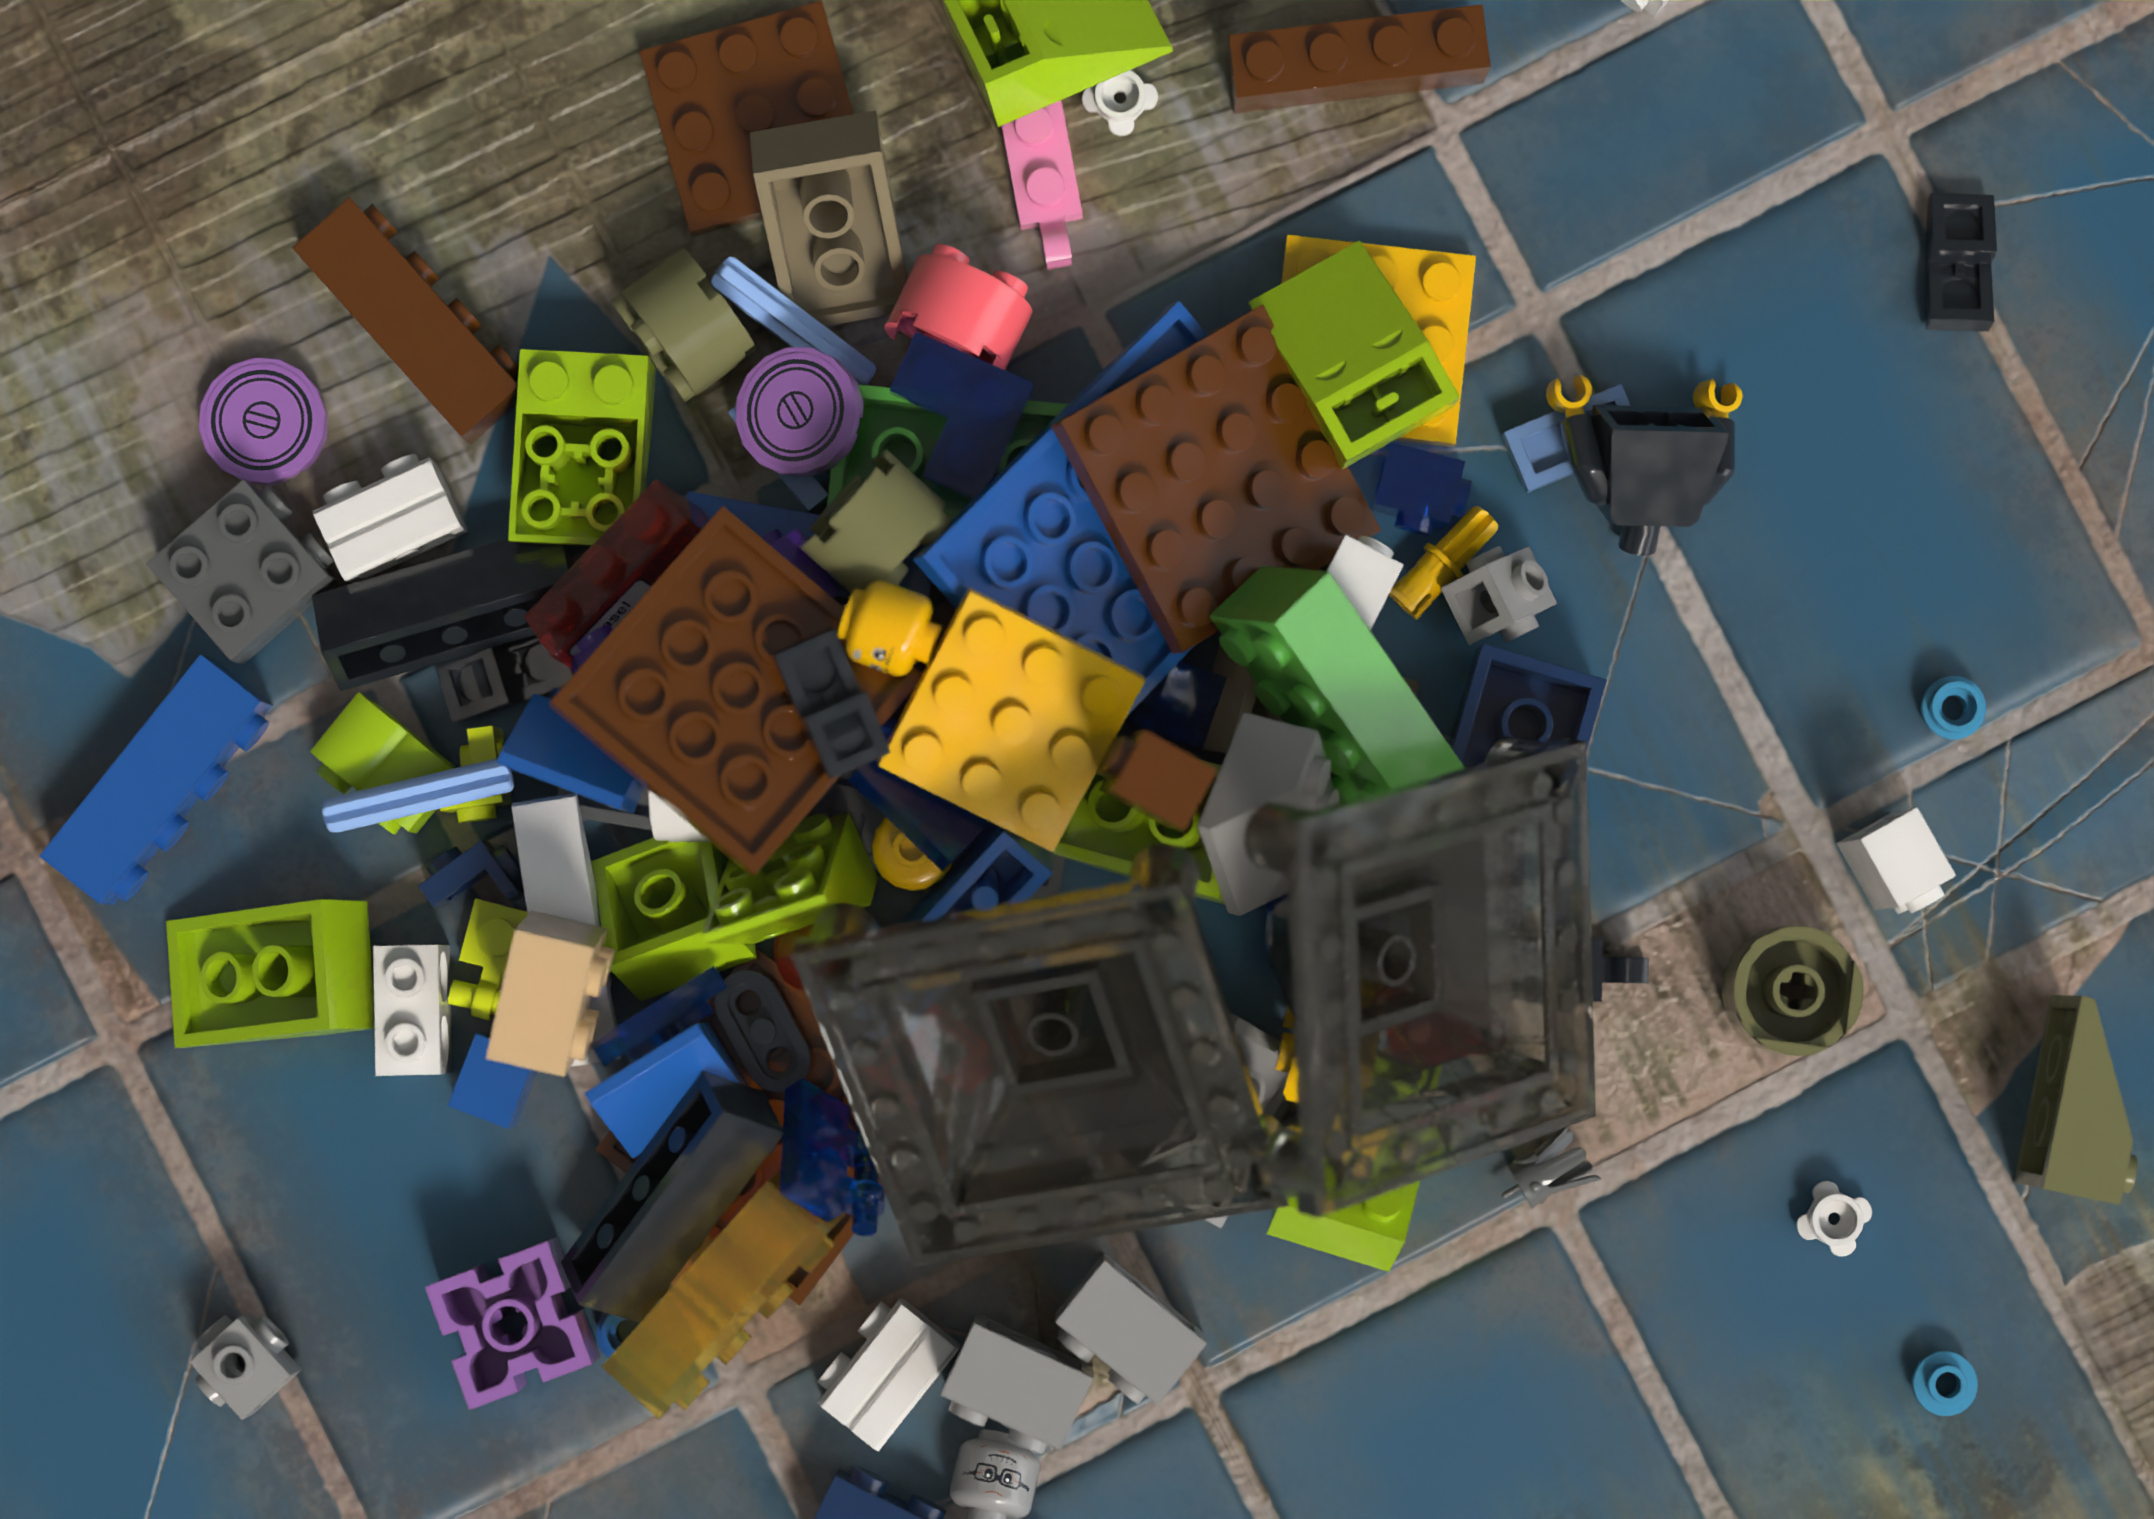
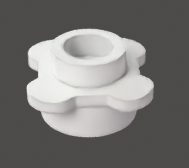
[1082,70,1158,136]
[1796,1181,1872,1256]

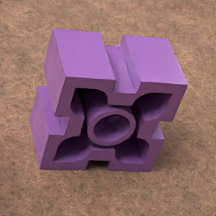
[425,1237,601,1410]

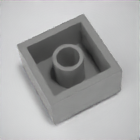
[1055,1252,1207,1405]
[941,1313,1094,1454]

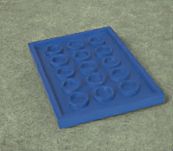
[913,301,1207,717]

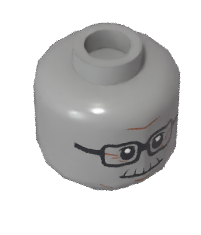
[950,1429,1041,1519]

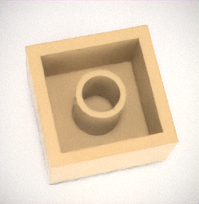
[486,911,615,1077]

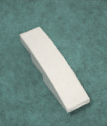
[512,793,622,1067]

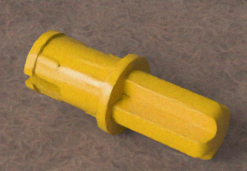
[1389,506,1498,620]

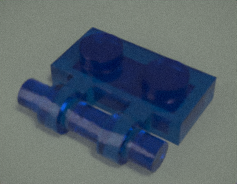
[780,1078,887,1237]

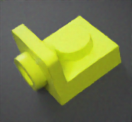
[439,726,512,823]

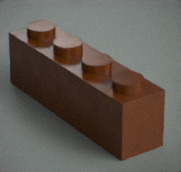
[1226,4,1491,114]
[292,197,519,445]
[1096,730,1217,830]

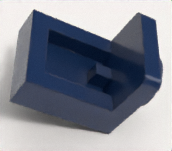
[418,840,525,908]

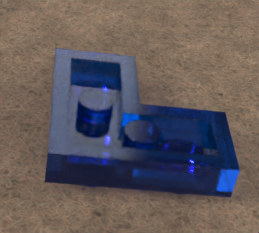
[890,332,1035,500]
[590,965,728,1066]

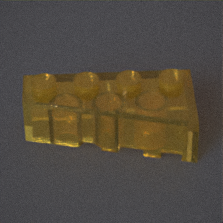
[601,1152,855,1419]

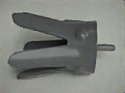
[1502,1121,1601,1209]

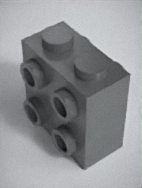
[146,479,339,665]

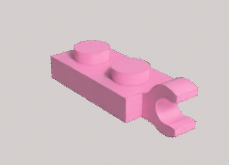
[1001,100,1083,270]

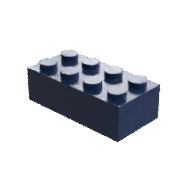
[1405,643,1607,929]

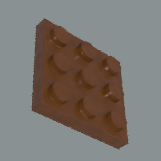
[639,0,854,236]

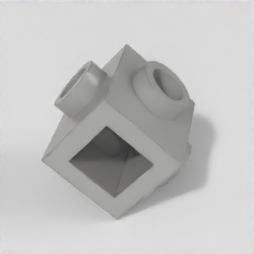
[1441,546,1557,646]
[189,1313,302,1420]

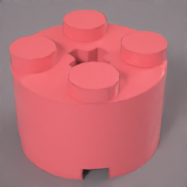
[884,244,1032,384]

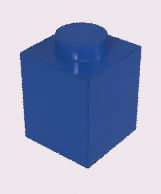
[447,1032,538,1129]

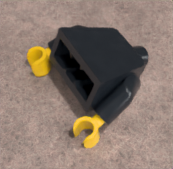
[1546,375,1743,556]

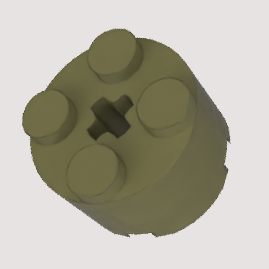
[610,247,757,402]
[799,449,952,594]
[1722,926,1864,1056]

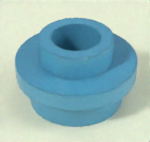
[1921,676,1986,740]
[1912,1351,1978,1416]

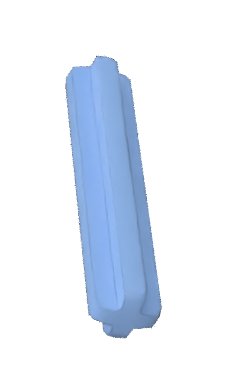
[710,256,876,385]
[322,758,513,833]

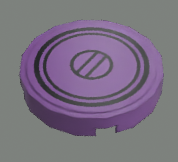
[735,347,864,477]
[199,358,329,486]

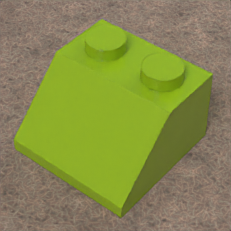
[592,837,757,1001]

